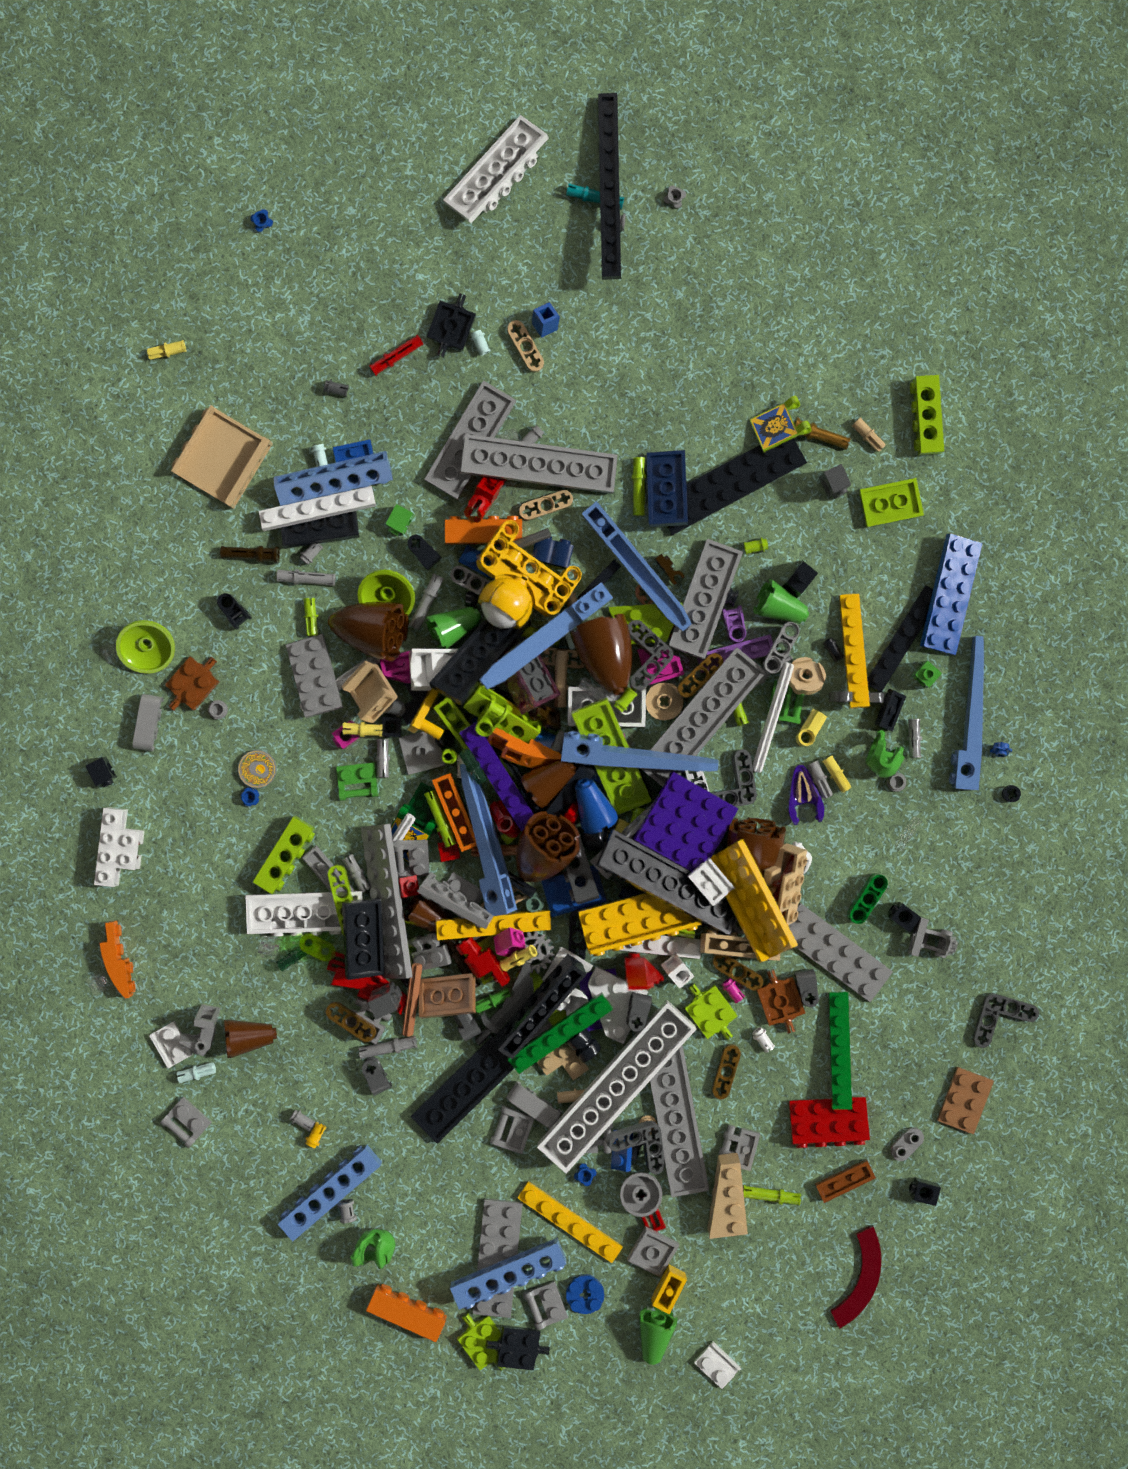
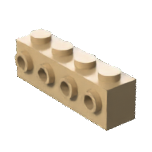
[699,930,781,961]

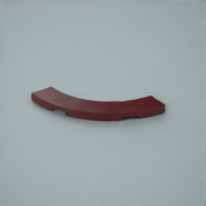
[830,1225,882,1329]

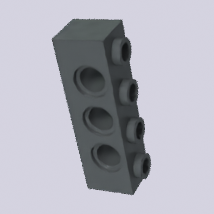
[563,823,600,905]

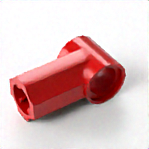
[489,800,521,838]

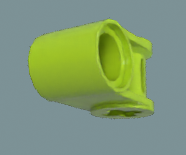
[476,698,509,737]

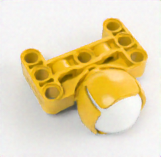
[477,520,582,629]

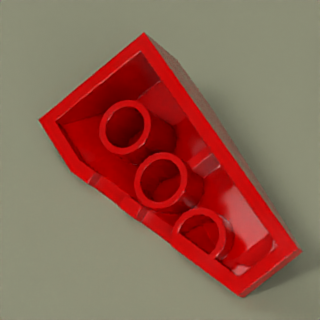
[624,952,664,990]

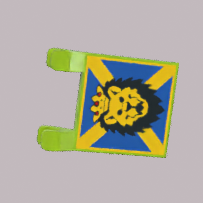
[750,396,812,452]

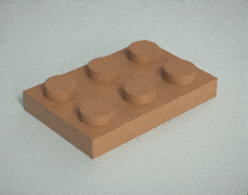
[419,973,476,1019]
[937,1066,994,1134]

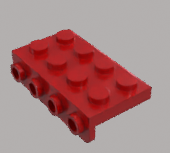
[789,1097,870,1148]

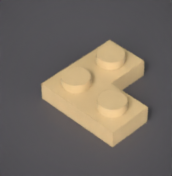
[537,1042,589,1080]

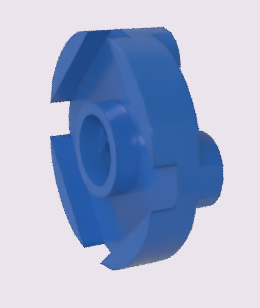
[566,1274,604,1314]

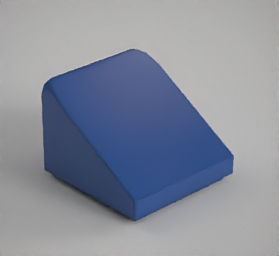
[534,728,556,748]

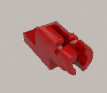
[464,477,507,523]
[456,937,511,987]

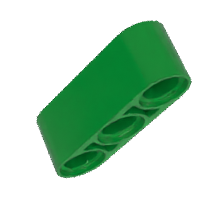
[847,873,888,924]

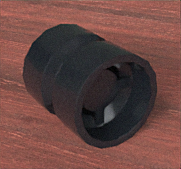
[566,1028,601,1063]

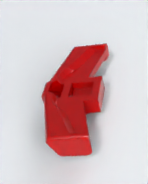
[331,967,407,1015]

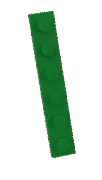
[508,992,613,1074]
[829,992,852,1109]

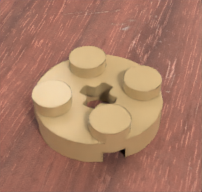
[789,657,826,695]
[646,682,683,721]

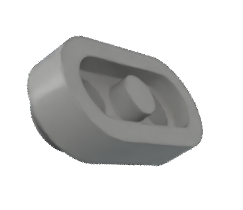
[890,1127,924,1161]

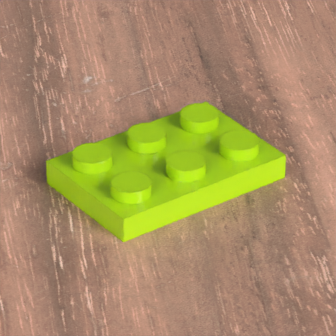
[859,478,924,528]

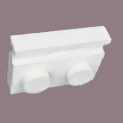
[688,858,735,906]
[149,1021,193,1068]
[694,1341,741,1389]

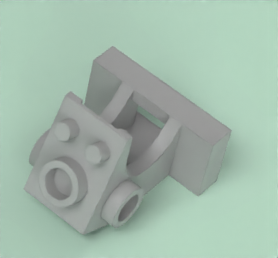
[908,917,958,958]
[179,1004,221,1056]

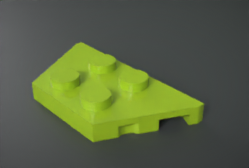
[609,602,683,644]

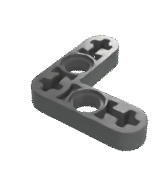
[628,620,674,692]
[829,691,884,703]
[712,749,757,807]
[973,993,1039,1048]
[606,1120,665,1174]

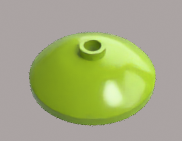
[358,569,415,615]
[116,620,175,674]

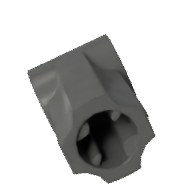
[453,1014,482,1041]

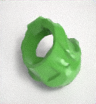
[865,730,905,778]
[351,1229,396,1269]

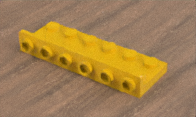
[711,839,798,963]
[578,893,702,956]

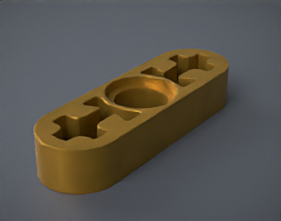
[678,653,723,698]
[713,955,763,991]
[326,1002,376,1042]
[712,1044,741,1099]

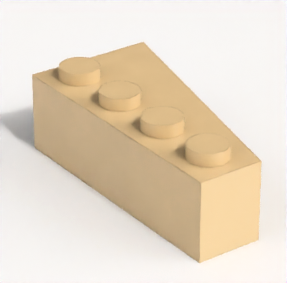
[707,1153,748,1239]

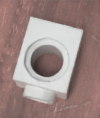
[661,953,694,989]

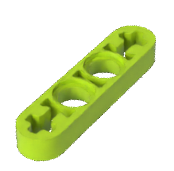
[328,864,353,936]

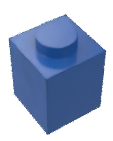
[532,302,560,338]

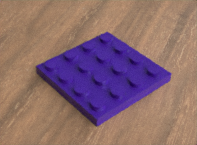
[634,771,738,871]

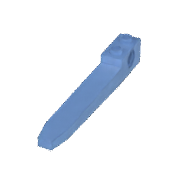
[582,501,692,631]
[479,582,613,690]
[949,636,984,790]
[561,731,719,771]
[460,762,517,916]

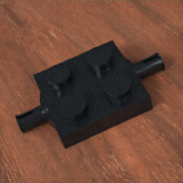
[427,293,476,358]
[485,1325,550,1370]

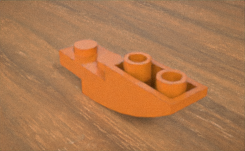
[487,727,562,769]
[100,920,136,998]

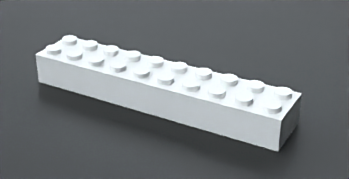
[537,999,696,1173]

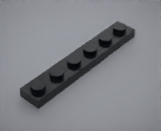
[867,585,933,693]

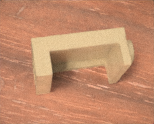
[341,661,398,723]

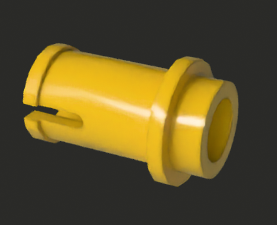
[305,1122,326,1148]

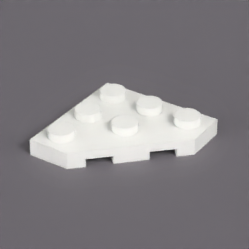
[588,966,648,1044]

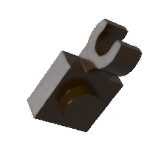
[655,554,685,585]
[529,706,561,731]

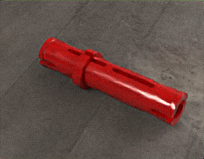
[369,335,424,376]

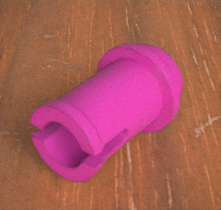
[722,978,745,1003]

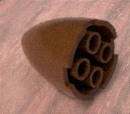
[328,602,409,661]
[570,614,632,696]
[516,811,580,883]
[727,817,786,878]

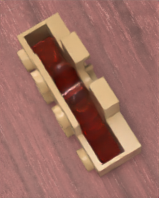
[763,843,807,925]

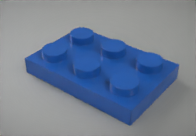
[541,865,607,917]

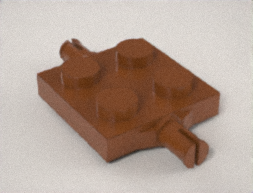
[165,656,220,711]
[757,969,806,1034]

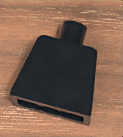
[782,560,818,598]

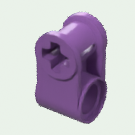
[722,605,746,644]

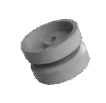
[620,1172,662,1217]

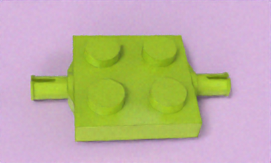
[684,983,738,1040]
[457,1313,505,1371]

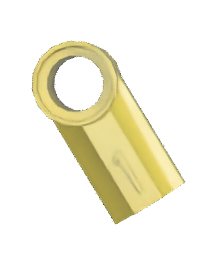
[796,709,827,747]

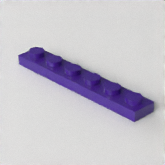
[459,722,534,831]

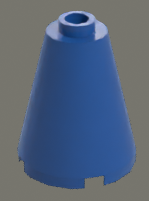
[575,778,618,834]

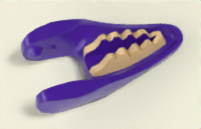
[789,765,825,826]

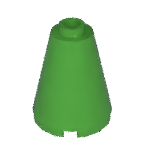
[753,579,809,624]
[425,607,481,649]
[639,1307,678,1365]

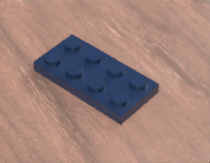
[647,450,688,527]

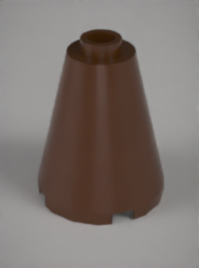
[521,759,576,808]
[404,894,453,933]
[224,1019,277,1059]

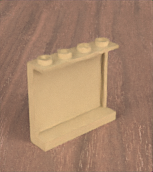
[171,405,273,509]

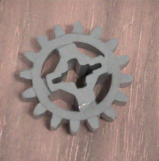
[517,931,555,973]

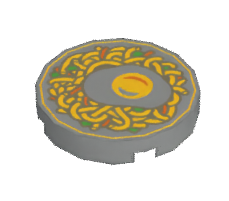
[238,750,277,788]

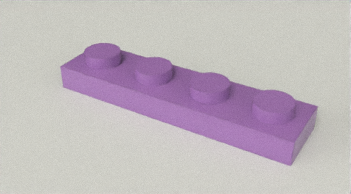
[696,635,773,673]

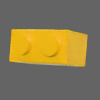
[651,1264,687,1314]

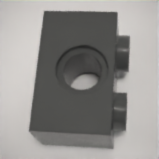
[819,464,851,499]
[367,982,402,1019]

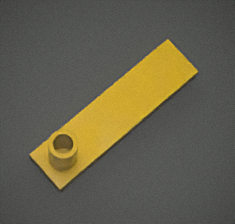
[408,688,444,740]

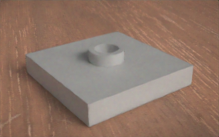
[399,732,446,775]
[627,1226,679,1277]

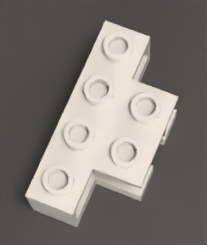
[94,807,144,887]

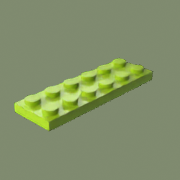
[571,697,652,815]

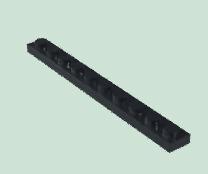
[598,93,621,280]

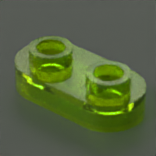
[298,933,336,962]

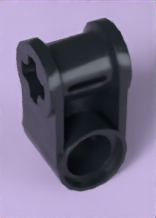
[407,535,442,571]
[217,593,252,630]

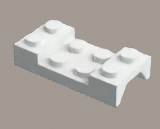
[409,649,458,691]

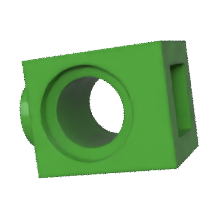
[385,504,415,536]
[911,661,942,688]

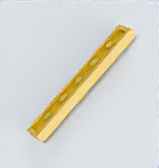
[839,594,870,709]
[435,910,551,940]
[517,1181,623,1263]

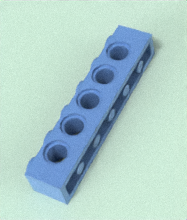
[274,451,393,506]
[278,1145,382,1241]
[450,1238,566,1310]

